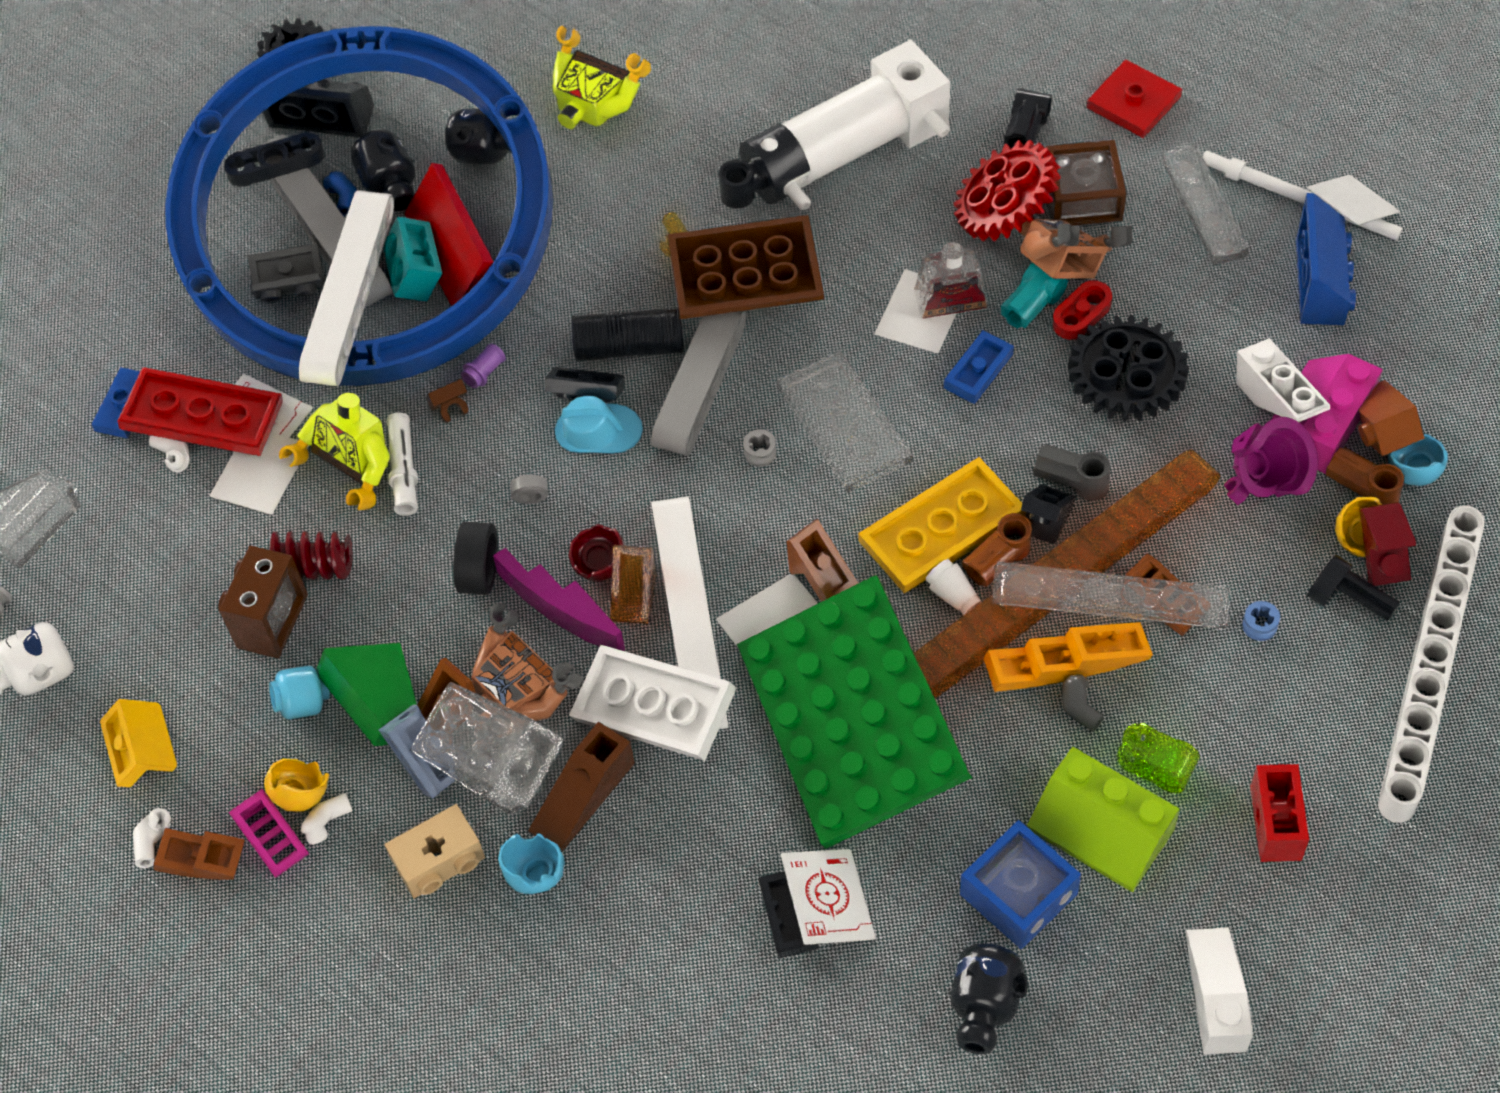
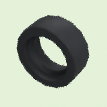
[453,522,498,595]

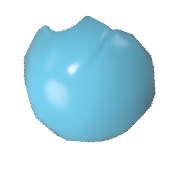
[1388,434,1448,486]
[498,833,565,894]

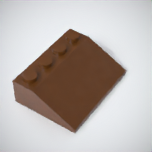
[668,215,825,319]

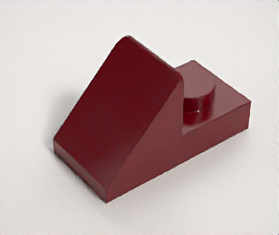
[1359,502,1416,586]

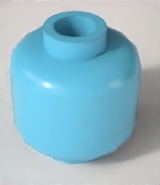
[269,666,330,719]

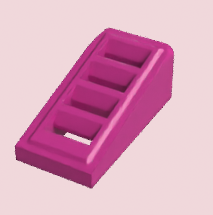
[229,789,309,878]

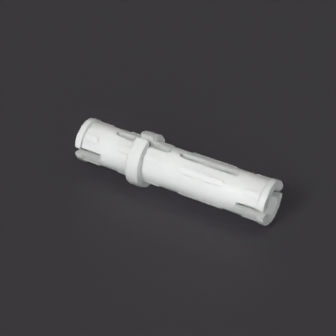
[386,412,418,516]

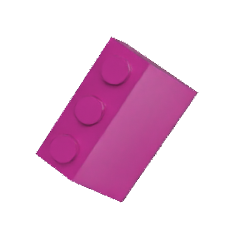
[1272,354,1383,474]

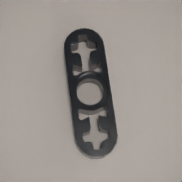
[224,132,325,187]

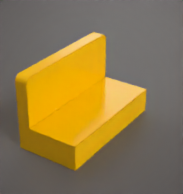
[100,699,178,787]

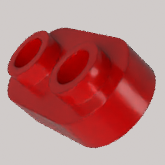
[1052,280,1113,340]

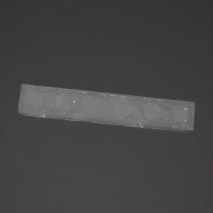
[992,561,1229,629]

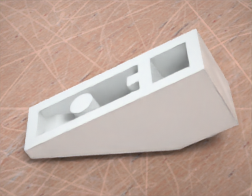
[1186,928,1253,1055]

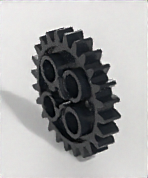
[1068,315,1189,422]

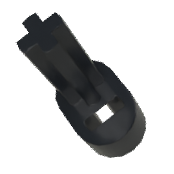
[1307,554,1400,621]

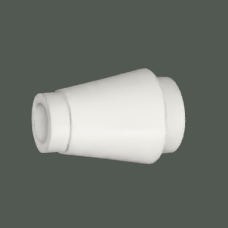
[926,559,982,617]

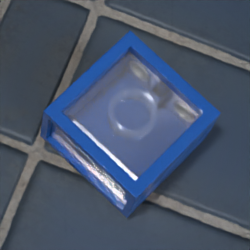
[960,820,1081,950]

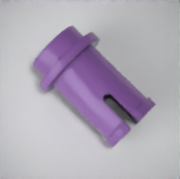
[461,343,506,388]

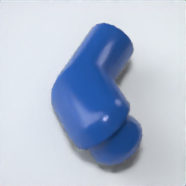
[323,171,357,217]

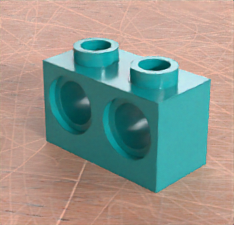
[383,217,442,302]

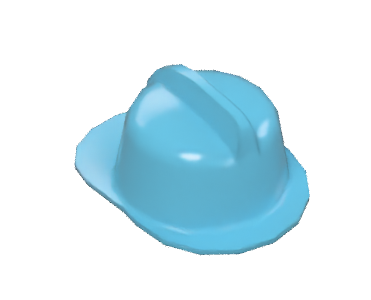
[555,396,643,454]

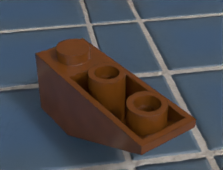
[528,721,635,852]

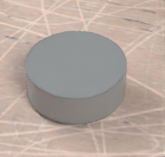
[510,475,548,504]

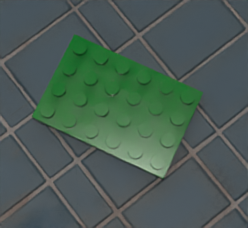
[737,575,972,849]

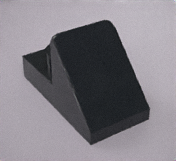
[1020,484,1077,544]

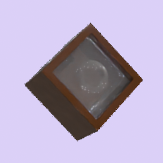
[1045,140,1127,225]
[218,545,308,659]

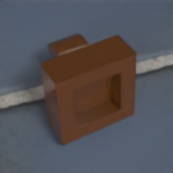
[426,379,469,424]

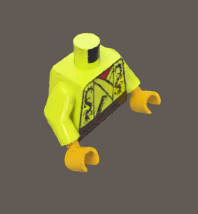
[553,26,651,129]
[279,393,390,511]

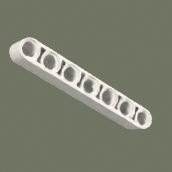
[299,190,394,386]
[651,496,728,730]

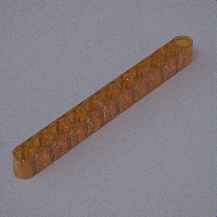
[914,449,1220,699]

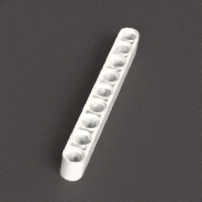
[1378,505,1484,823]

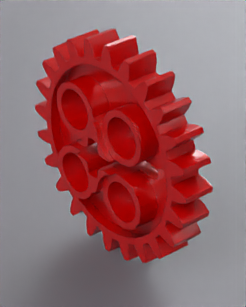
[953,140,1061,242]

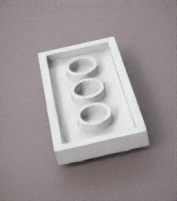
[569,645,737,761]

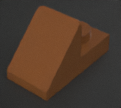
[786,519,858,602]

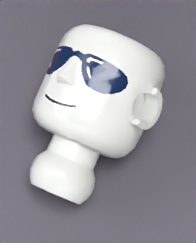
[0,622,74,695]

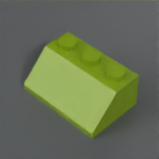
[1027,746,1180,893]

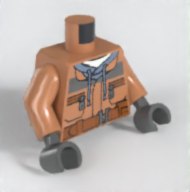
[1020,217,1133,279]
[465,603,582,727]

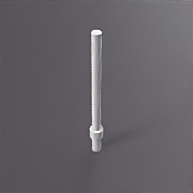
[1201,150,1403,241]

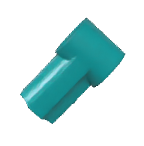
[1000,262,1069,329]

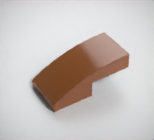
[153,828,245,880]

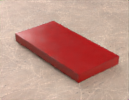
[405,163,494,307]
[117,367,283,456]

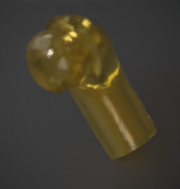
[659,212,688,257]

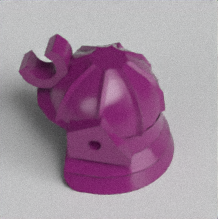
[1224,417,1318,505]

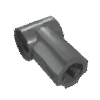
[1034,444,1111,501]

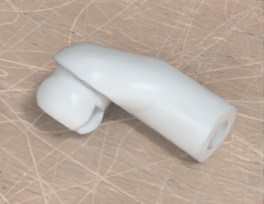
[149,435,190,473]
[301,793,353,845]
[133,808,171,868]

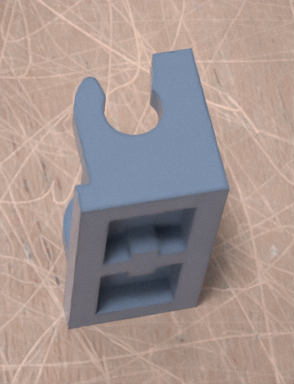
[379,704,462,799]

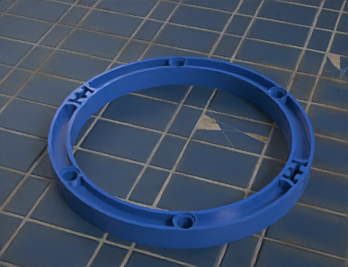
[165,26,553,386]

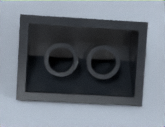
[263,79,374,138]

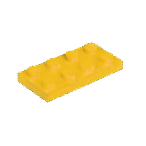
[858,457,1026,594]

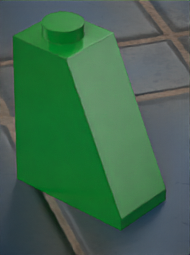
[316,643,417,746]

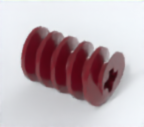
[269,531,353,580]

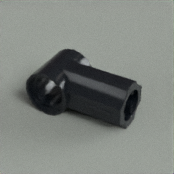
[1004,88,1052,149]

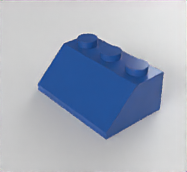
[1296,193,1356,325]

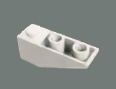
[1236,338,1330,422]

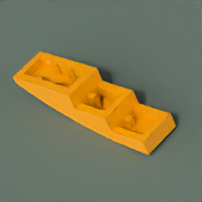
[983,622,1153,692]

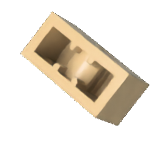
[384,803,485,899]

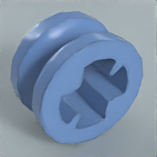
[1242,601,1280,641]

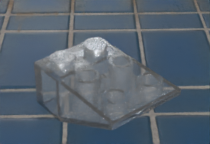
[410,682,564,815]

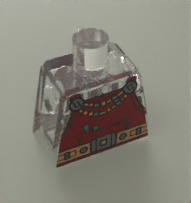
[914,242,988,319]

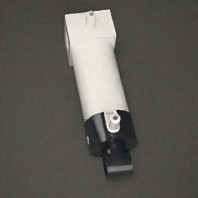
[719,39,950,210]

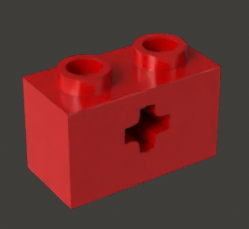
[1250,764,1309,862]

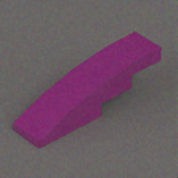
[493,547,625,651]

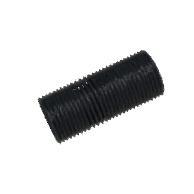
[571,308,683,361]

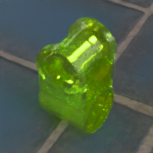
[1117,723,1200,794]

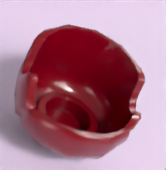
[568,523,627,582]

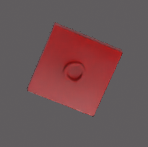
[1087,59,1182,139]

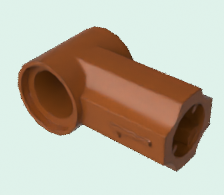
[1325,447,1404,505]
[962,513,1032,587]

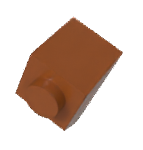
[1358,380,1425,456]

